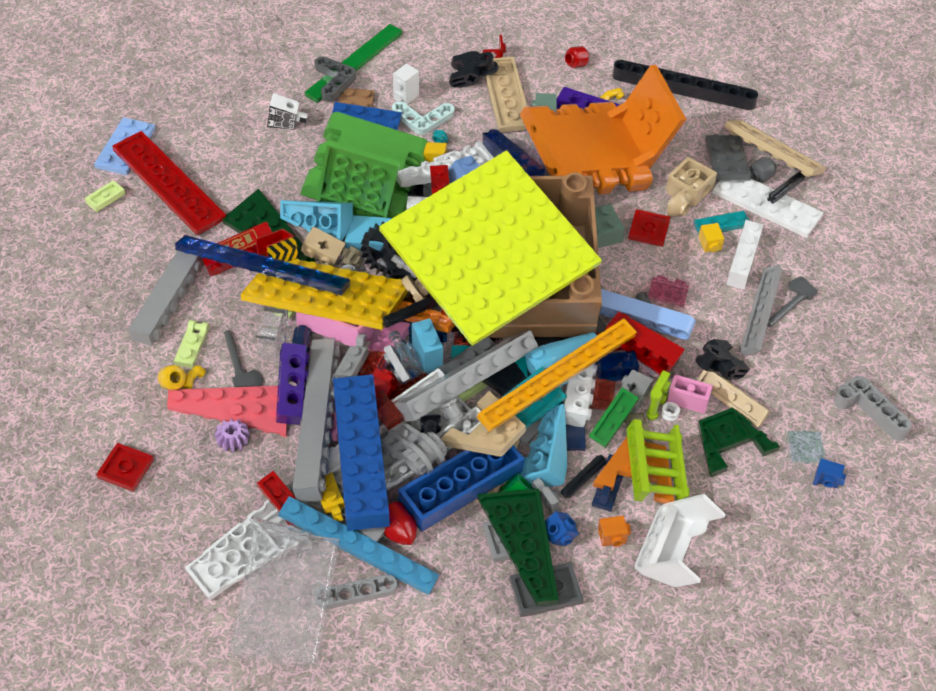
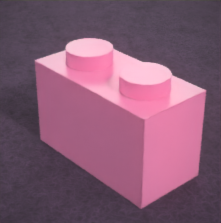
[667,375,713,414]

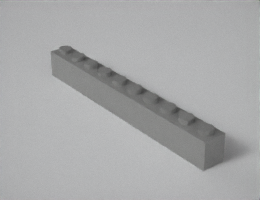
[293,338,341,502]

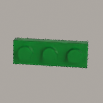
[589,387,639,448]

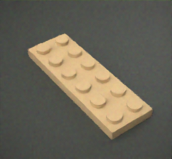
[484,56,527,133]
[725,119,826,177]

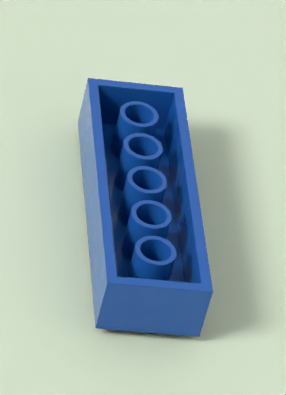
[398,445,525,532]

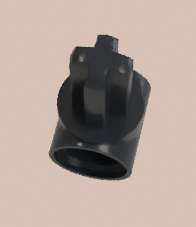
[420,415,441,435]

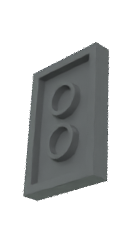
[509,562,584,617]

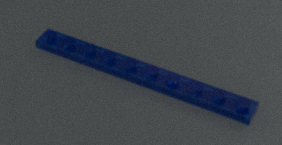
[175,235,350,295]

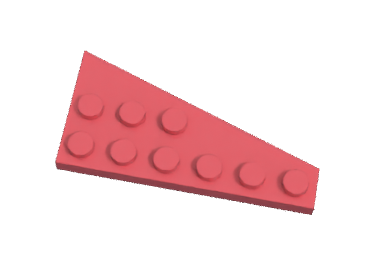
[167,386,287,437]

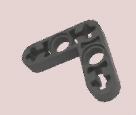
[314,56,356,102]

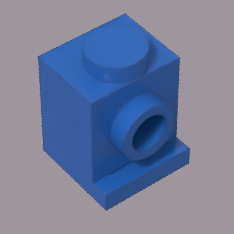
[813,458,846,488]

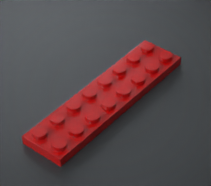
[112,131,226,236]

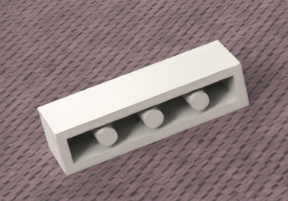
[727,220,764,290]

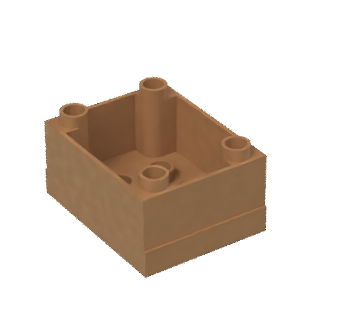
[488,172,602,338]

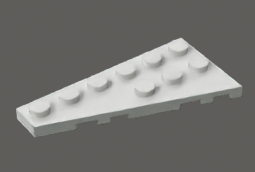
[396,141,494,187]

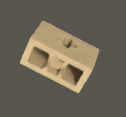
[301,226,346,267]

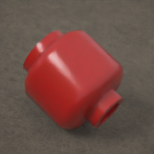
[565,46,589,68]

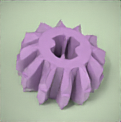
[215,418,250,453]

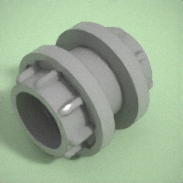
[403,432,447,475]

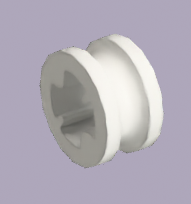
[661,402,680,421]

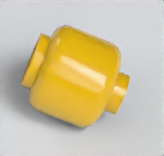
[157,365,186,390]

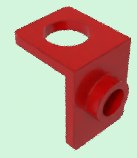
[483,35,506,58]

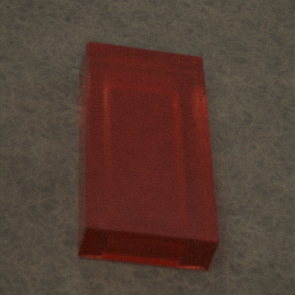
[376,390,405,431]

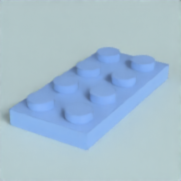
[94,117,156,175]

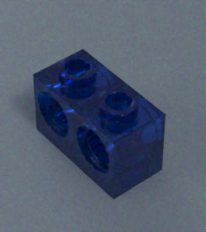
[596,351,639,384]

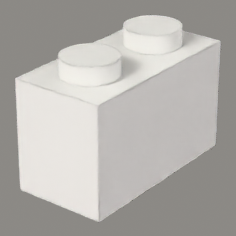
[393,63,419,104]

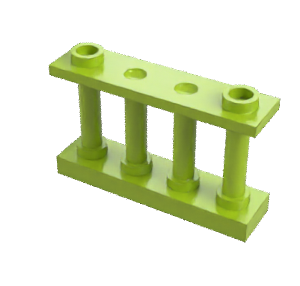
[626,419,690,502]

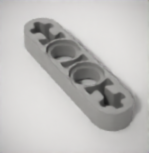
[314,575,397,610]

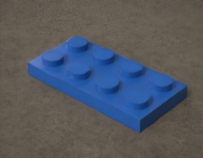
[332,102,402,130]

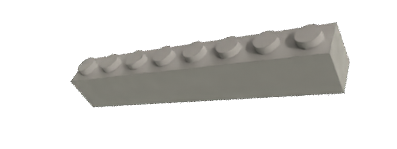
[396,330,538,421]

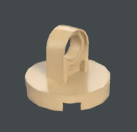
[401,275,429,302]

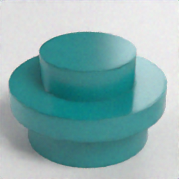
[432,130,448,143]

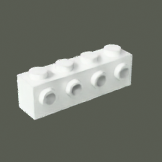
[563,364,597,428]

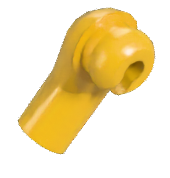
[599,88,624,101]
[182,365,206,389]

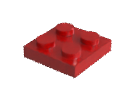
[628,209,671,247]
[96,443,154,492]

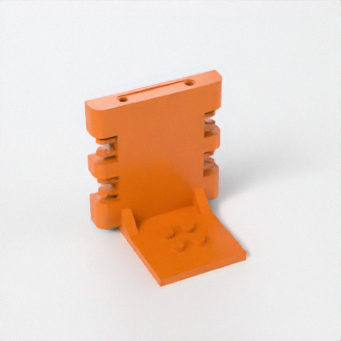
[520,65,687,195]

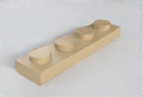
[697,370,771,427]

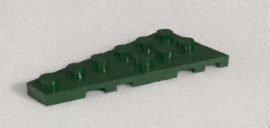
[222,188,315,262]
[477,489,559,606]

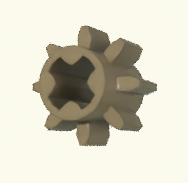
[340,246,364,267]

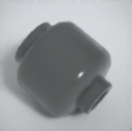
[750,157,776,183]

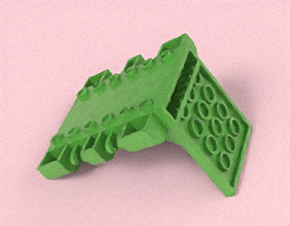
[300,112,428,218]

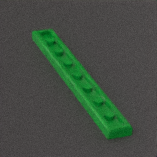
[304,24,402,103]

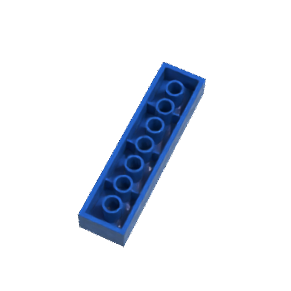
[333,375,390,531]

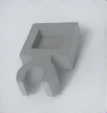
[532,478,560,514]

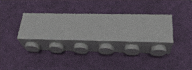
[128,247,203,346]

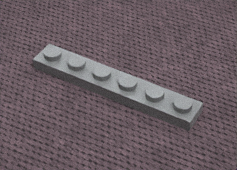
[740,264,783,356]

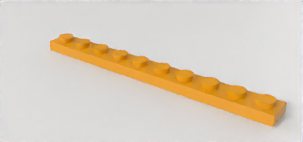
[477,319,637,432]

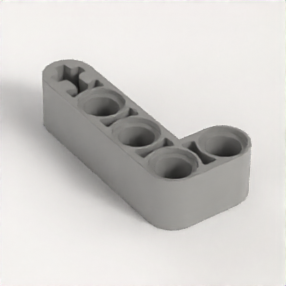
[834,376,911,441]

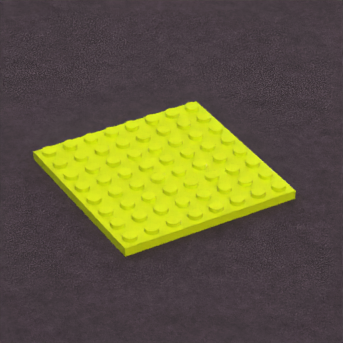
[379,150,602,346]

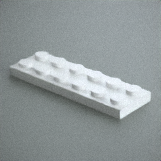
[712,178,824,238]

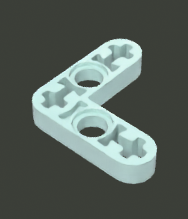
[392,102,454,135]

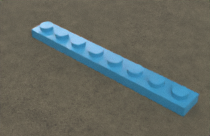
[278,496,439,595]

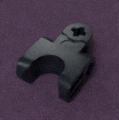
[449,51,499,88]
[695,339,750,380]

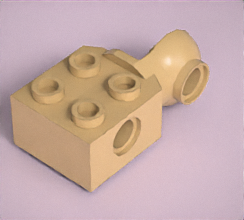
[666,157,717,217]

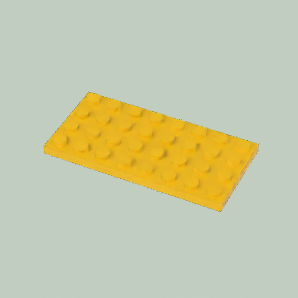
[240,259,408,330]

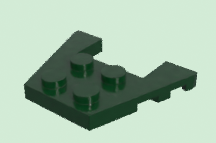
[697,407,780,477]

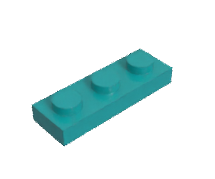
[693,210,749,234]

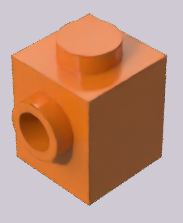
[597,515,631,547]

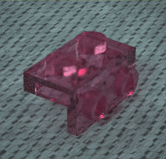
[648,275,689,307]

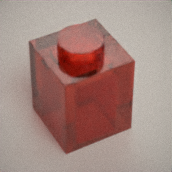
[591,378,615,411]

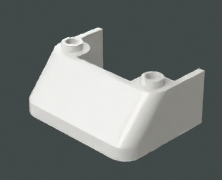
[635,494,726,587]

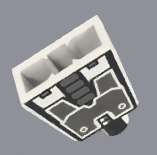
[267,93,308,130]

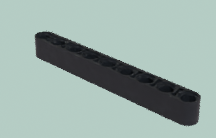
[612,60,758,110]

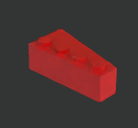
[604,311,685,376]

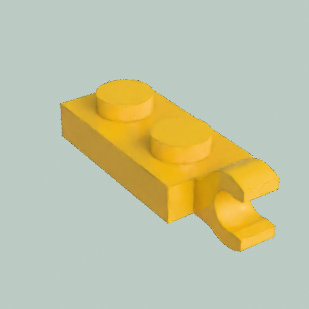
[320,473,345,522]

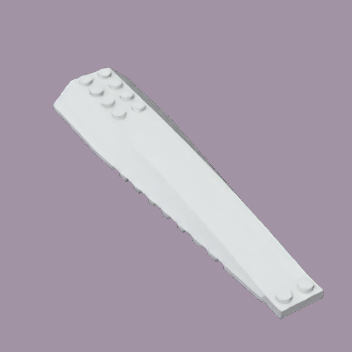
[185,368,481,601]

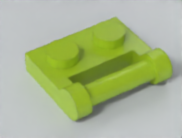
[646,370,671,421]

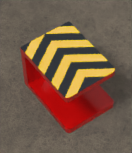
[255,229,298,268]

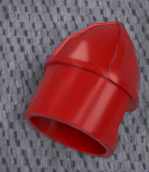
[384,502,417,545]

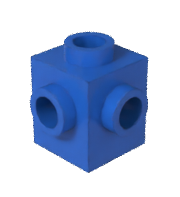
[545,511,579,546]

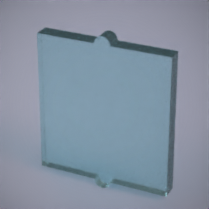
[788,430,825,464]

